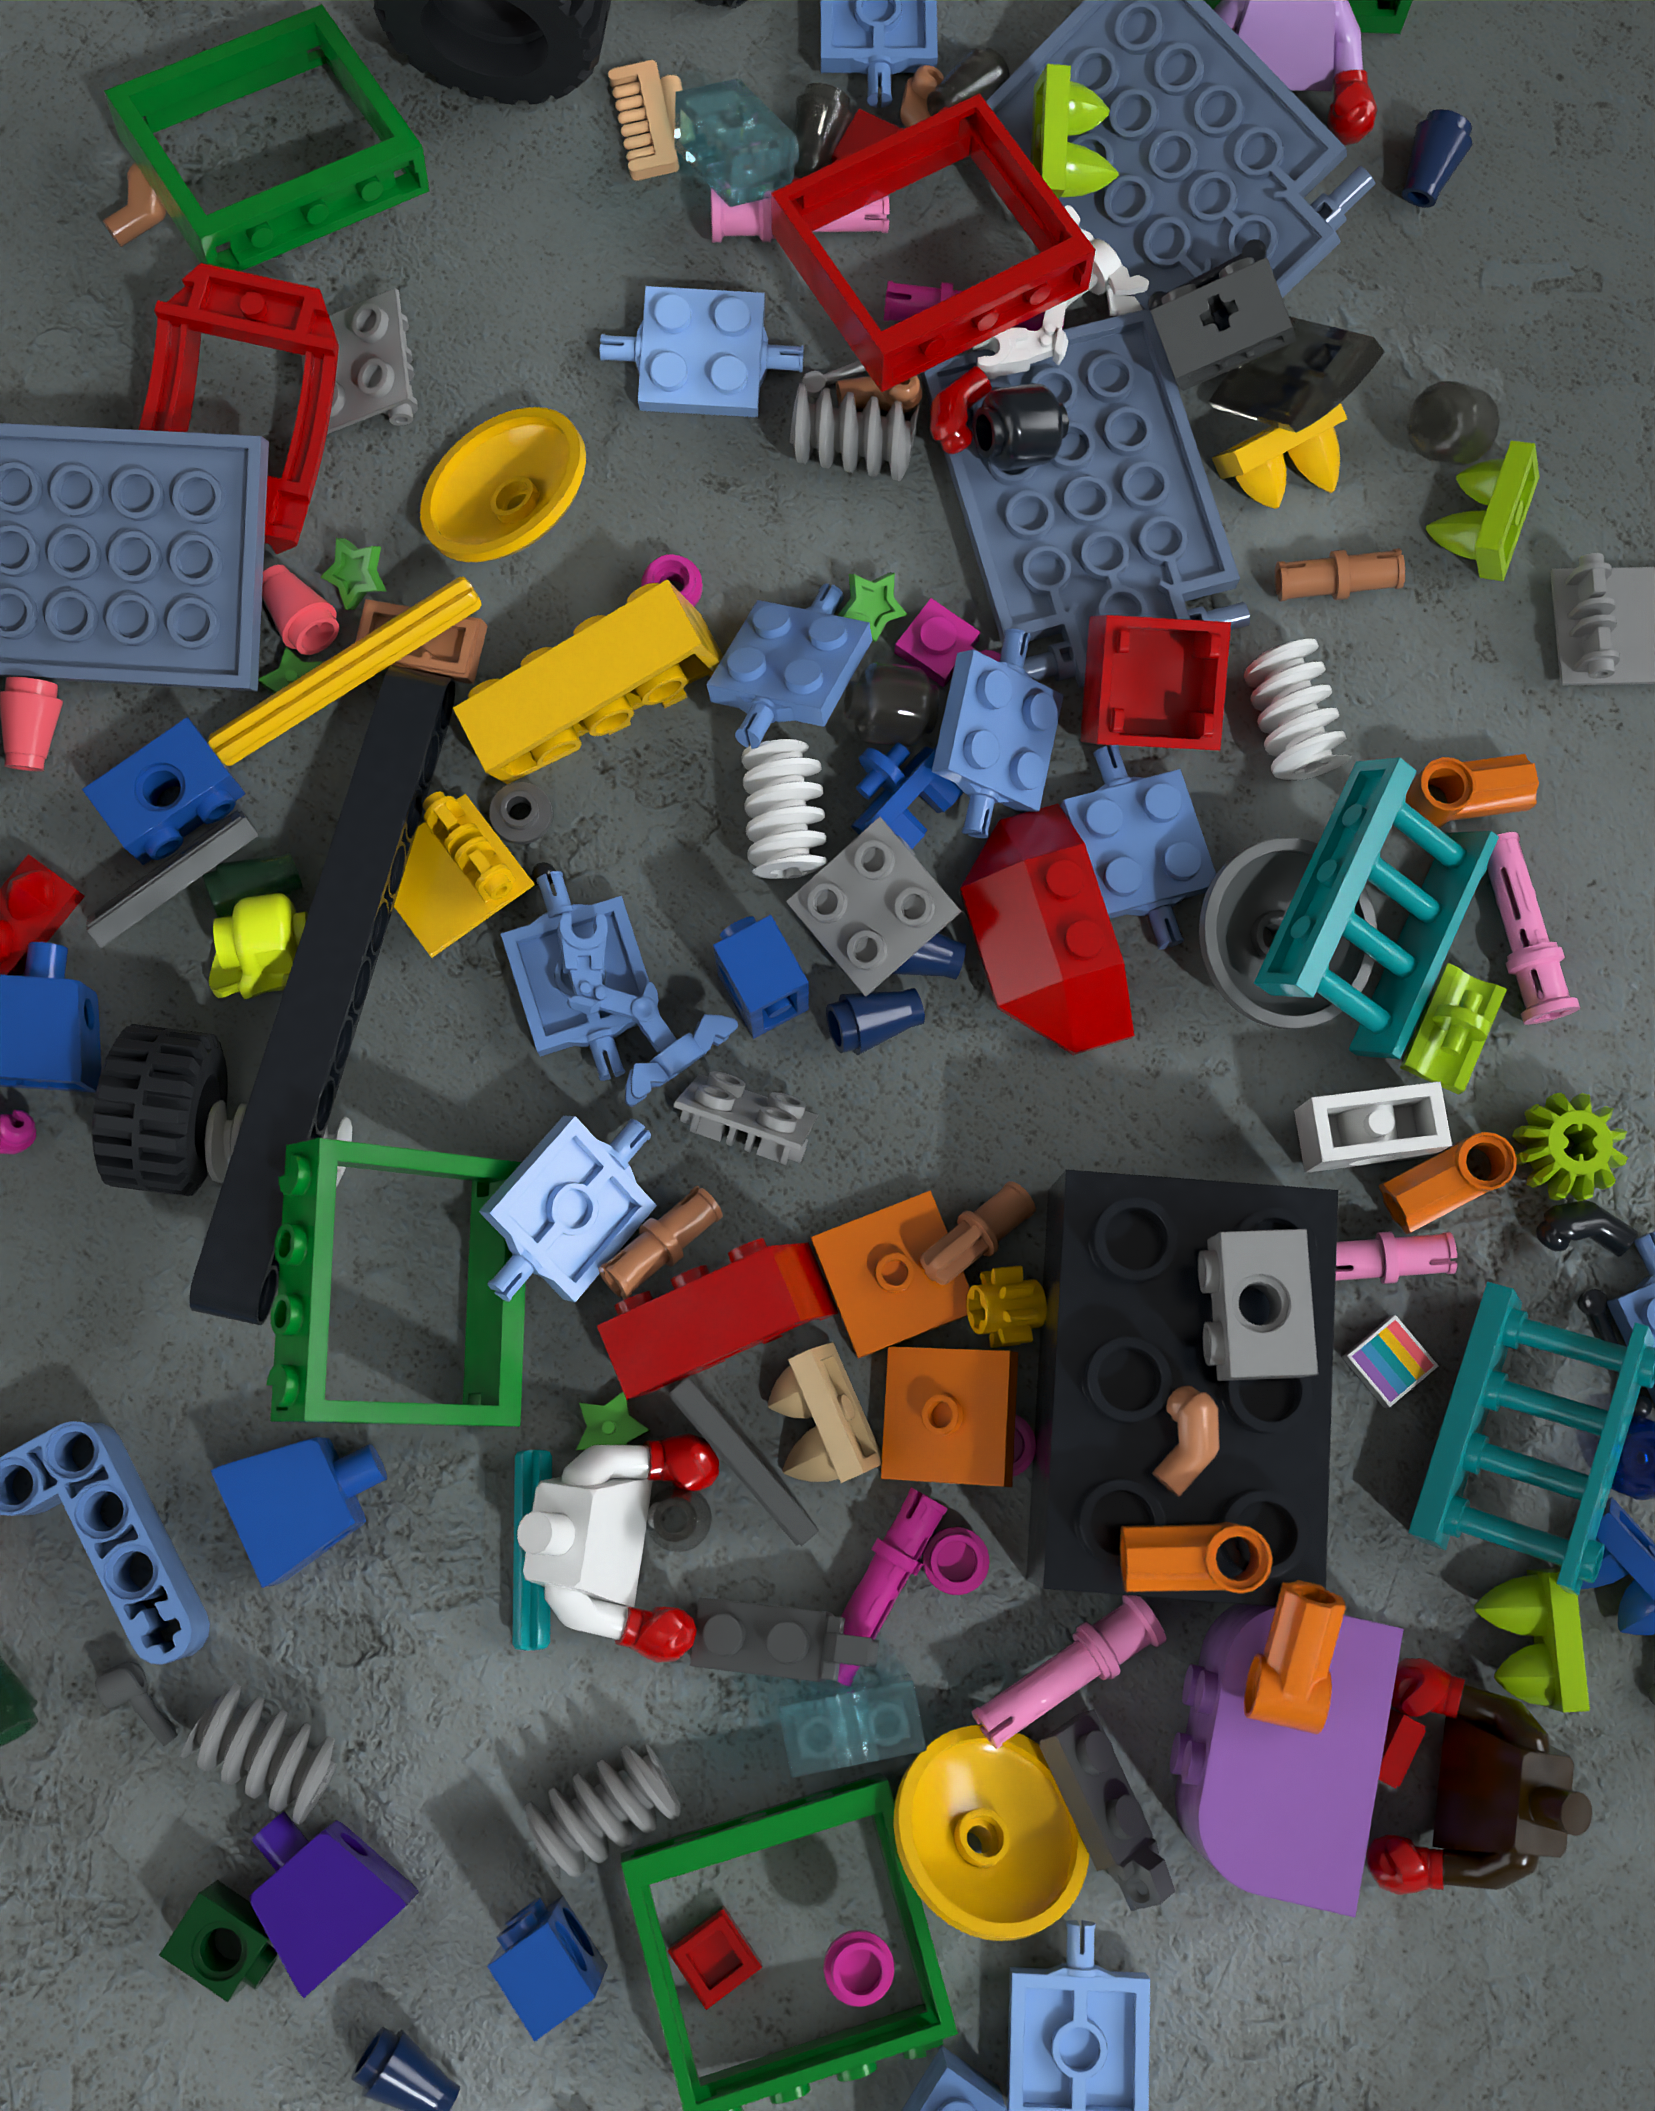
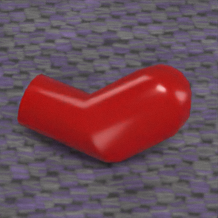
[930,366,992,454]

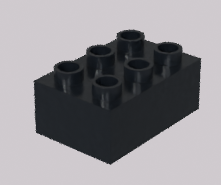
[1026,1169,1338,1607]

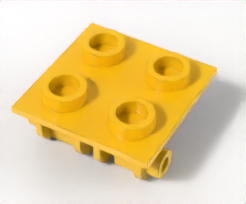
[394,792,535,958]

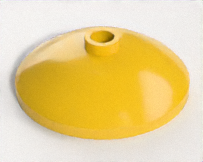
[420,407,586,562]
[894,1725,1090,1941]

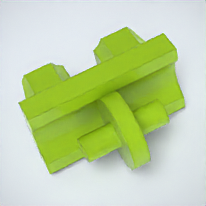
[1400,963,1507,1095]

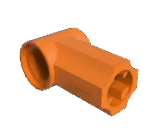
[1405,754,1539,828]
[1379,1132,1517,1234]
[1120,1522,1272,1593]
[1244,1580,1346,1735]

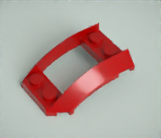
[138,263,339,555]

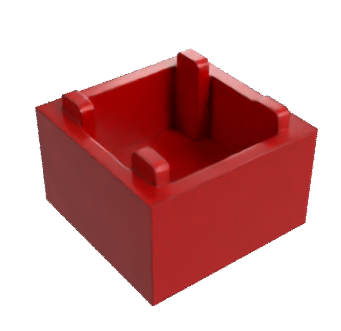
[1080,615,1231,751]

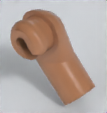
[900,65,945,128]
[102,163,166,247]
[836,375,922,414]
[1152,1385,1219,1497]

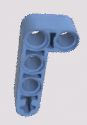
[0,1421,210,1664]

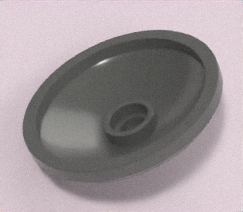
[1199,838,1377,1029]

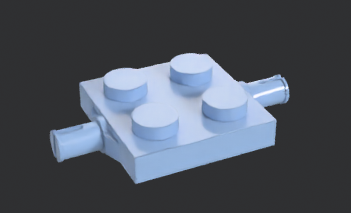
[600,286,804,417]
[479,1116,657,1302]
[1006,1920,1150,2111]

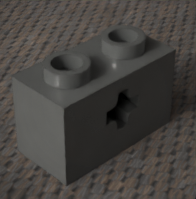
[1150,257,1297,391]

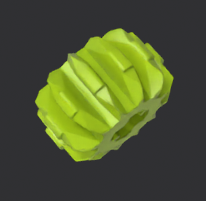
[1512,1093,1628,1201]

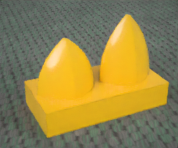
[1212,397,1347,509]

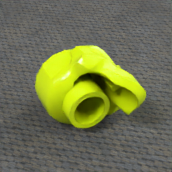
[209,893,308,999]

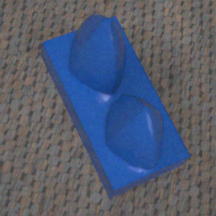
[1581,1496,1655,1635]

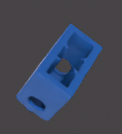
[0,942,102,1093]
[210,1437,387,1588]

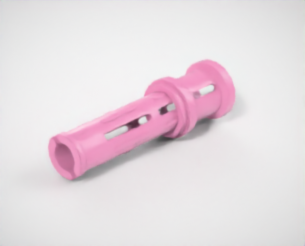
[710,186,890,243]
[1487,832,1580,1025]
[972,1595,1166,1749]

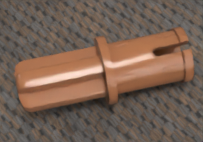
[920,1181,1036,1285]

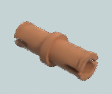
[1275,548,1405,601]
[598,1186,723,1300]

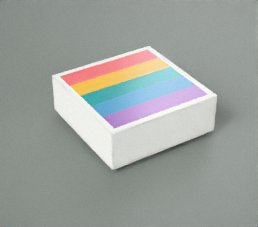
[1342,1315,1438,1408]

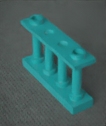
[1254,757,1499,1059]
[1408,1281,1655,1596]

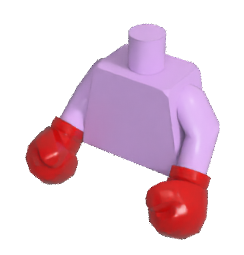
[1214,0,1377,146]

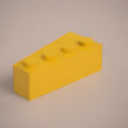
[453,579,723,784]

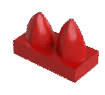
[0,854,85,976]

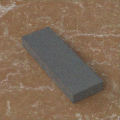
[86,810,259,948]
[670,1377,819,1547]

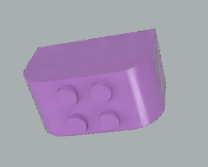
[1170,1604,1404,1917]

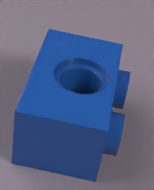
[82,717,246,865]
[713,915,809,1039]

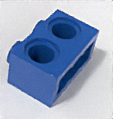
[487,1895,608,2042]

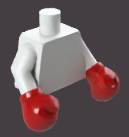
[517,1433,719,1663]

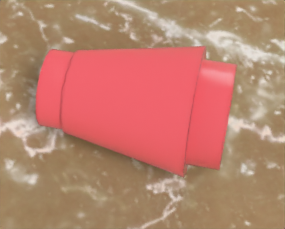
[262,565,339,655]
[0,677,63,772]

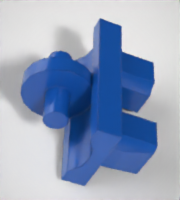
[851,742,964,849]

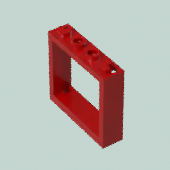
[771,93,1096,393]

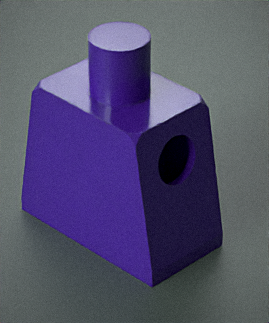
[249,1811,419,1998]

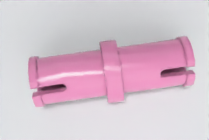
[1336,1231,1457,1284]

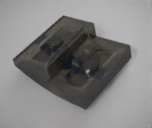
[1208,316,1385,433]

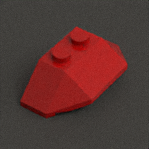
[959,803,1135,1055]

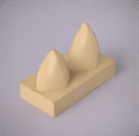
[768,1342,882,1483]

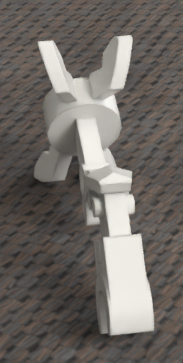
[973,205,1149,379]

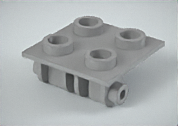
[302,288,418,434]
[1550,553,1655,686]
[786,817,962,996]
[674,1071,818,1165]

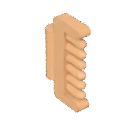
[608,60,694,181]

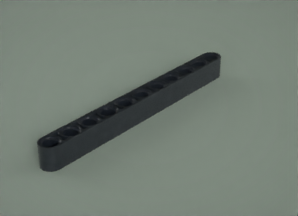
[189,665,455,1325]

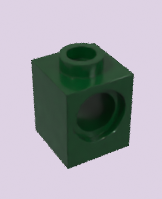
[159,1880,279,2002]

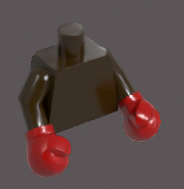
[1366,1658,1592,1895]

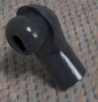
[1536,1200,1638,1257]

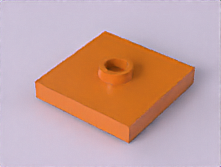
[811,1190,970,1359]
[881,1347,1018,1487]

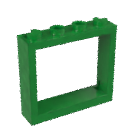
[104,4,430,271]
[266,1138,526,1427]
[620,1773,958,2111]

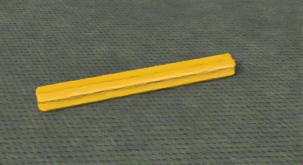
[207,577,482,766]

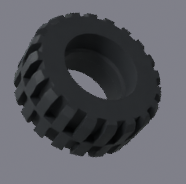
[373,0,611,105]

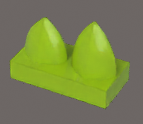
[1030,64,1119,199]
[1426,440,1539,582]
[1474,1568,1590,1713]

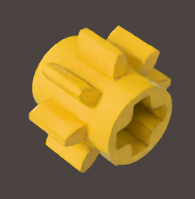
[966,1265,1047,1348]

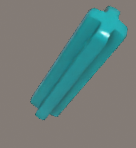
[512,1450,552,1651]

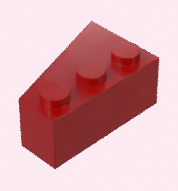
[597,1238,838,1400]

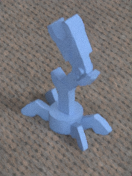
[557,913,738,1107]

